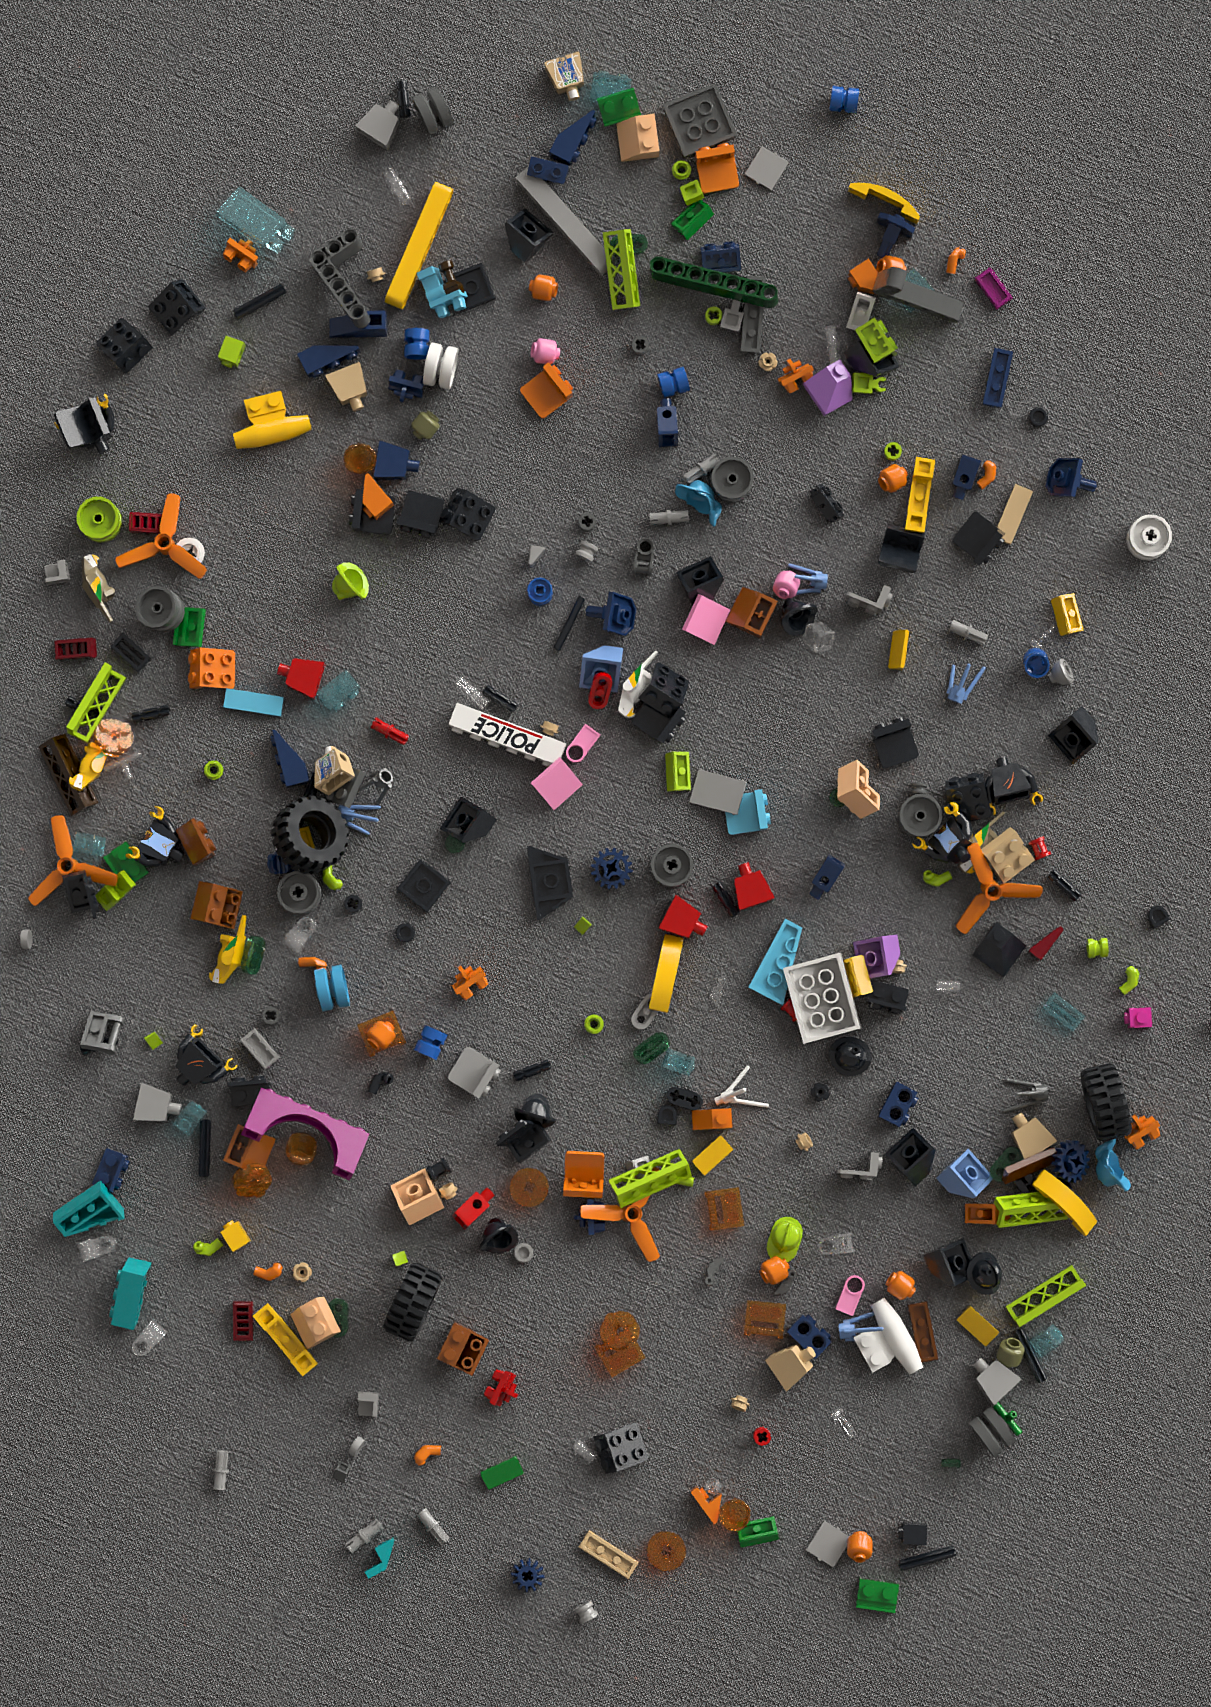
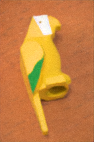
[69,729,115,791]
[209,915,247,984]

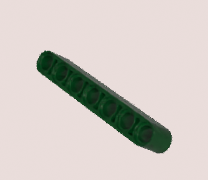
[649,257,778,308]

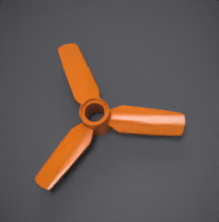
[116,494,207,579]
[28,815,118,906]
[956,842,1043,934]
[580,1167,660,1262]

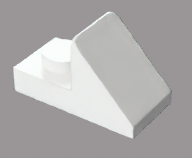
[846,292,876,330]

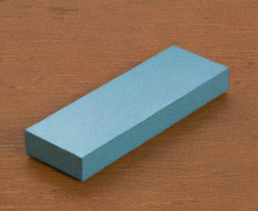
[223,688,284,717]

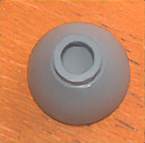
[1048,659,1074,685]

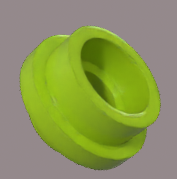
[672,160,691,180]
[204,760,224,780]
[584,1014,604,1034]

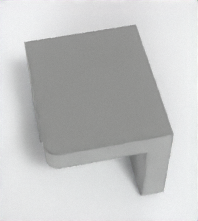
[44,560,70,585]
[358,1391,379,1418]

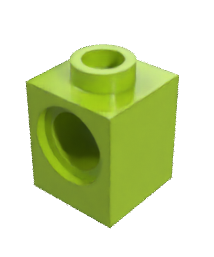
[218,336,246,368]

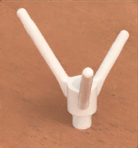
[714,1066,769,1108]

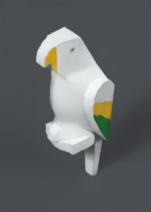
[618,651,658,718]

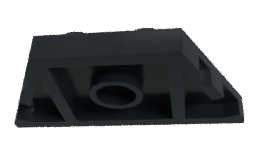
[527,846,573,921]

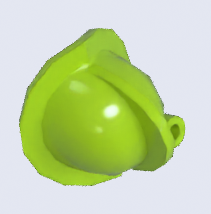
[332,562,369,600]

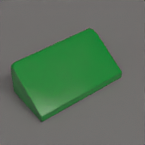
[671,200,714,240]
[480,1455,524,1490]
[736,1516,779,1548]

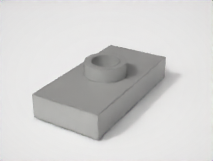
[240,1028,280,1070]

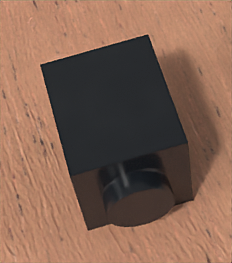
[898,1522,927,1545]

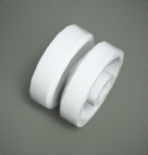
[423,343,459,390]
[1126,514,1172,561]

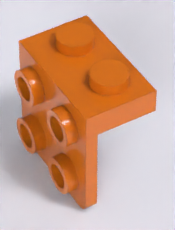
[695,143,739,194]
[520,362,573,419]
[188,647,235,689]
[563,1151,604,1198]

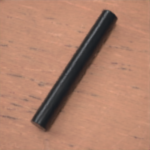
[553,596,585,651]

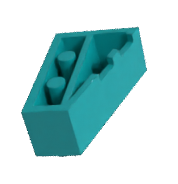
[53,1181,124,1237]
[109,1257,152,1330]

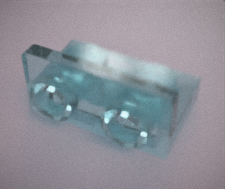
[590,71,632,101]
[316,670,361,712]

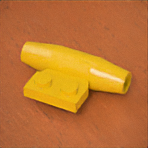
[233,391,311,449]

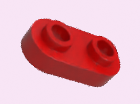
[588,672,612,709]

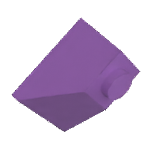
[803,360,853,416]
[853,935,900,979]

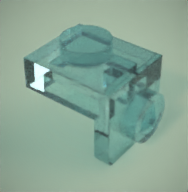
[73,832,106,857]
[661,1048,695,1076]
[174,1101,207,1136]
[1030,1324,1064,1358]

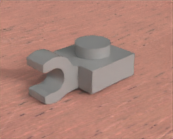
[720,300,744,333]

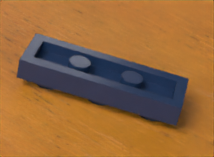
[982,348,1013,409]

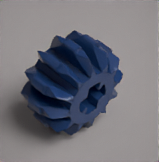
[267,852,294,874]
[511,1558,545,1592]

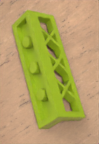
[602,229,640,310]
[66,662,126,744]
[609,1149,692,1208]
[994,1192,1068,1228]
[1005,1265,1086,1327]

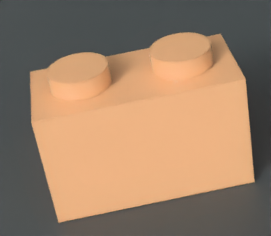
[616,114,659,162]
[391,1168,444,1226]
[290,1297,341,1350]

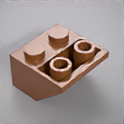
[725,587,778,639]
[176,818,217,866]
[190,881,243,929]
[223,1124,276,1175]
[437,1322,489,1376]

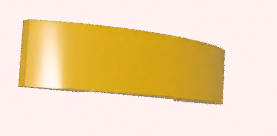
[848,183,920,224]
[905,457,935,533]
[649,934,684,1013]
[1032,1170,1097,1236]
[253,1303,318,1376]

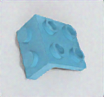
[725,789,771,835]

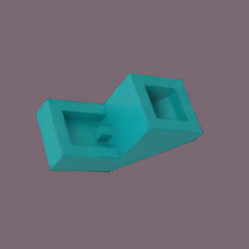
[365,1537,395,1579]

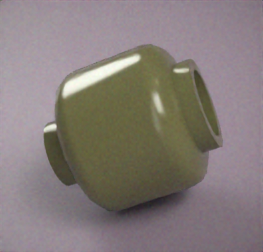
[411,411,440,440]
[997,1338,1024,1368]

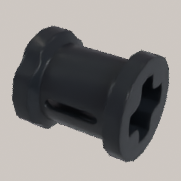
[427,1157,452,1182]

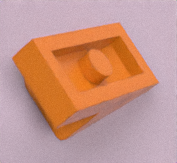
[690,1486,722,1524]

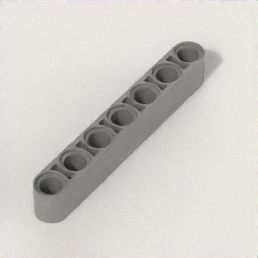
[514,166,616,276]

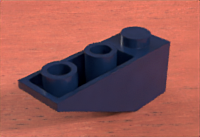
[549,110,597,167]
[329,311,387,338]
[297,345,360,378]
[270,730,310,788]

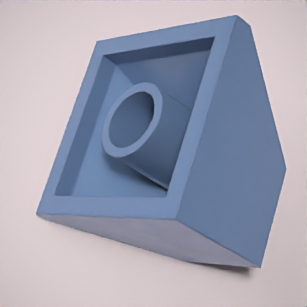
[579,645,623,692]
[936,1149,994,1198]

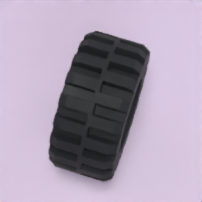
[271,796,349,874]
[1080,1063,1132,1142]
[383,1263,443,1342]

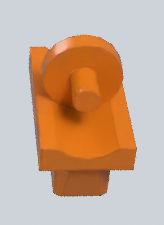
[223,238,258,273]
[777,359,814,393]
[451,966,488,1000]
[1124,1114,1160,1150]

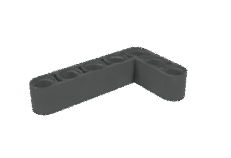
[309,229,370,328]
[872,267,964,322]

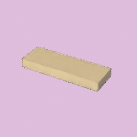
[997,484,1033,545]
[578,1530,639,1579]

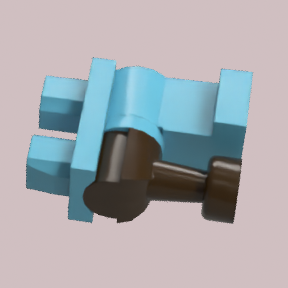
[417,260,468,318]

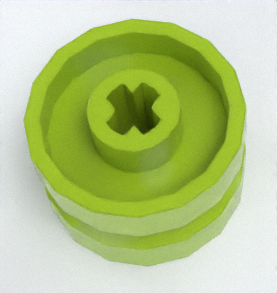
[77,497,122,542]

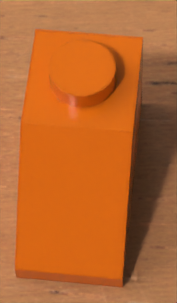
[848,258,878,295]
[363,473,394,520]
[692,1108,732,1130]
[965,1204,1010,1224]

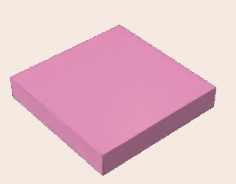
[682,594,730,645]
[531,757,583,810]

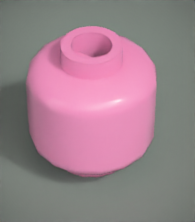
[531,338,560,365]
[773,571,800,599]

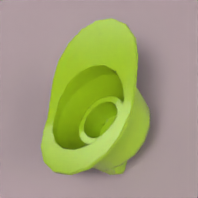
[767,1217,803,1262]

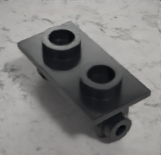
[809,484,844,524]

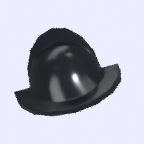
[781,598,818,636]
[829,1037,872,1076]
[514,1094,556,1129]
[479,1218,518,1253]
[967,1252,1003,1295]

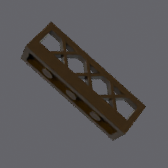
[39,733,99,816]

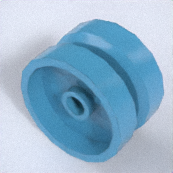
[314,965,350,1011]

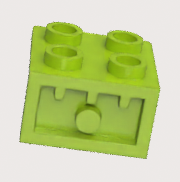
[855,317,898,363]

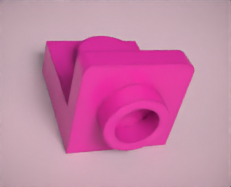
[1124,1007,1152,1028]

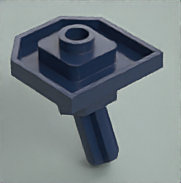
[877,212,915,258]
[1045,458,1097,497]
[586,592,636,636]

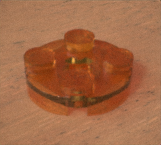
[94,719,133,756]
[232,1163,272,1198]
[510,1168,549,1207]
[600,1311,640,1351]
[647,1531,686,1571]

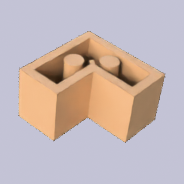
[837,760,880,819]

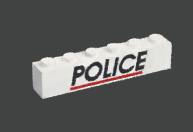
[449,703,566,767]

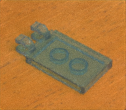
[216,186,295,254]

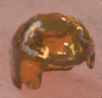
[343,443,377,474]
[285,1133,317,1166]
[719,1499,750,1532]

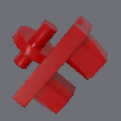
[484,1369,519,1407]

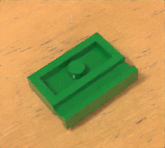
[597,88,641,126]
[173,607,206,648]
[103,841,149,883]
[856,1578,899,1613]

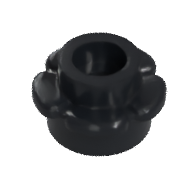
[811,1082,830,1102]

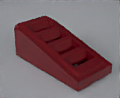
[129,512,162,534]
[54,638,97,660]
[1027,926,1064,961]
[233,1301,254,1341]

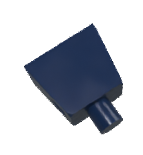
[657,398,678,447]
[374,441,420,480]
[952,454,981,500]
[809,854,846,900]

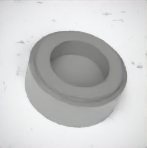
[20,930,33,949]
[514,1243,534,1263]
[348,1436,365,1457]

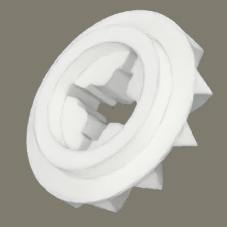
[176,538,205,563]

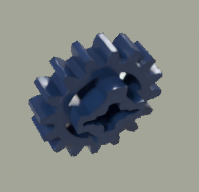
[591,847,633,890]
[1052,1140,1090,1183]

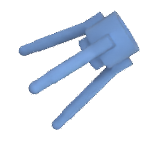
[788,564,828,595]
[946,663,986,704]
[338,805,381,835]
[839,1312,884,1342]

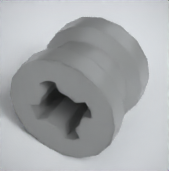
[575,540,599,563]
[574,1600,598,1624]

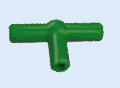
[993,1402,1022,1436]

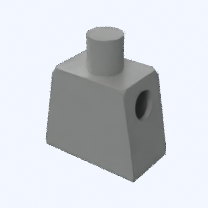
[355,100,400,150]
[133,1083,182,1121]
[973,1358,1022,1407]

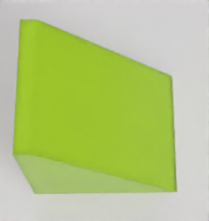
[574,917,592,935]
[144,1032,163,1050]
[392,1251,408,1266]

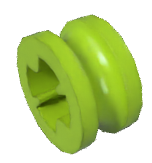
[705,306,722,325]
[884,442,902,461]

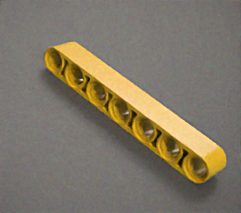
[384,182,454,310]

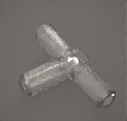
[104,750,141,780]

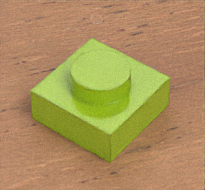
[680,179,705,206]

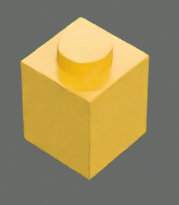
[220,1220,251,1252]

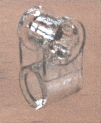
[282,917,317,954]
[817,1232,856,1255]
[77,1236,117,1262]
[132,1319,168,1356]

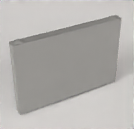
[689,769,747,815]

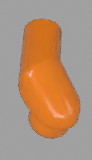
[946,247,966,274]
[976,461,996,490]
[298,957,327,969]
[253,1263,283,1281]
[414,1445,441,1466]

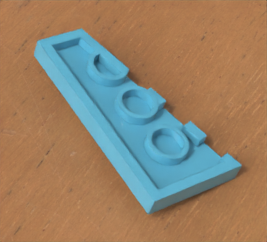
[748,919,802,1006]

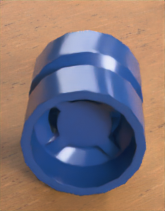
[829,86,859,114]
[404,328,430,360]
[657,367,690,398]
[527,577,553,606]
[1023,648,1050,678]
[414,1025,448,1060]

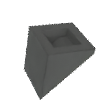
[333,1461,351,1482]

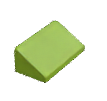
[665,752,691,791]

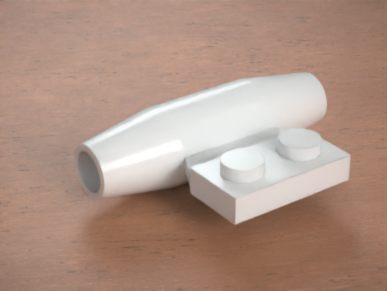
[853,1298,923,1375]

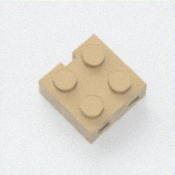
[981,827,1035,883]

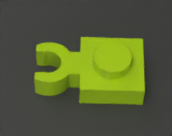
[852,373,886,394]

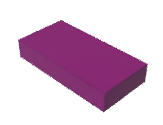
[974,267,1013,310]

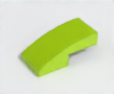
[95,870,136,911]

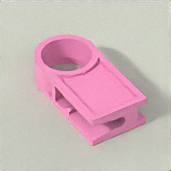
[566,724,600,763]
[835,1275,865,1316]

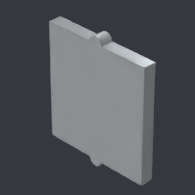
[745,146,789,191]
[806,1520,849,1568]

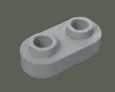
[631,994,658,1029]

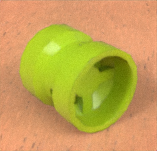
[1086,938,1109,958]

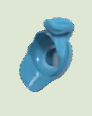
[675,480,722,527]
[1095,1139,1131,1191]

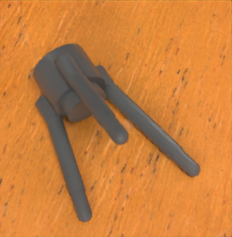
[357,768,393,805]
[1003,1078,1048,1113]

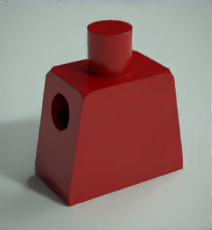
[277,658,325,700]
[734,862,775,911]
[659,895,708,938]
[452,1187,495,1230]

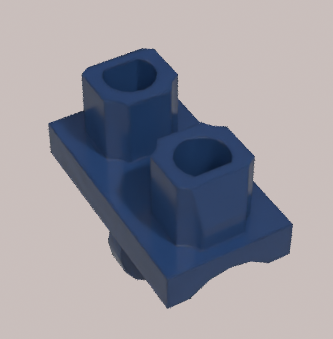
[388,369,424,403]
[574,1199,605,1235]

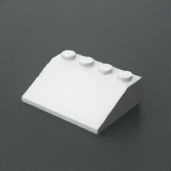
[783,953,862,1044]

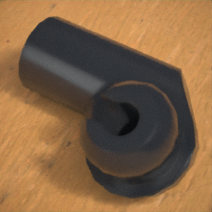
[368,1071,394,1095]

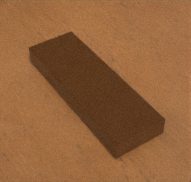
[1002,1147,1057,1185]
[908,1301,938,1363]

